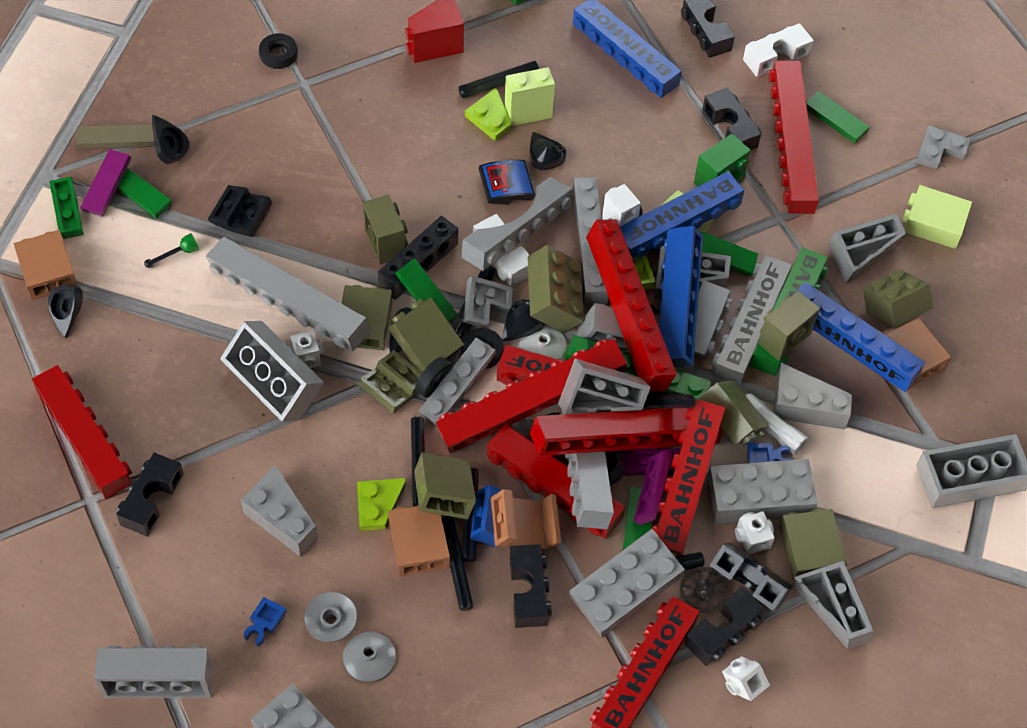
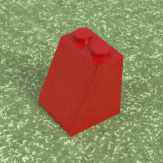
[405,0,464,63]

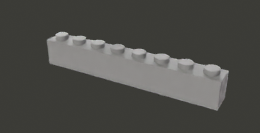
[206,236,371,351]

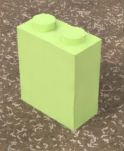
[505,67,555,126]
[902,185,972,249]

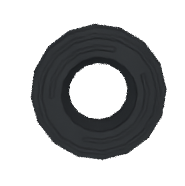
[259,33,298,69]
[461,328,504,369]
[415,357,452,398]

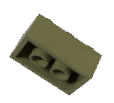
[527,245,584,333]

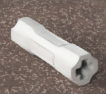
[746,393,808,455]

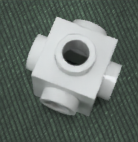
[288,331,324,368]
[735,511,775,555]
[722,656,770,701]

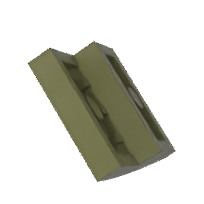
[358,350,422,413]

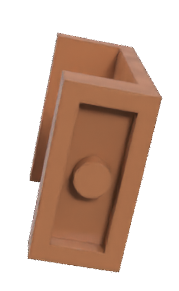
[491,489,561,551]

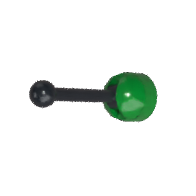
[144,233,199,268]

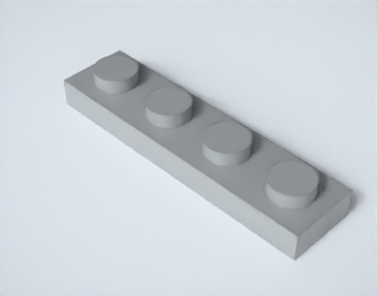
[418,338,496,426]

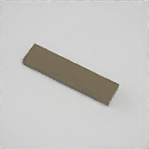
[76,124,154,149]

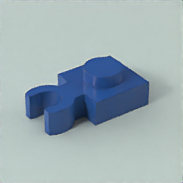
[746,443,791,463]
[244,597,287,647]

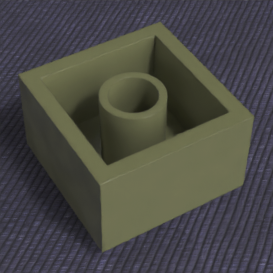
[362,194,408,264]
[862,270,933,328]
[758,290,820,361]

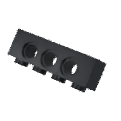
[377,215,459,301]

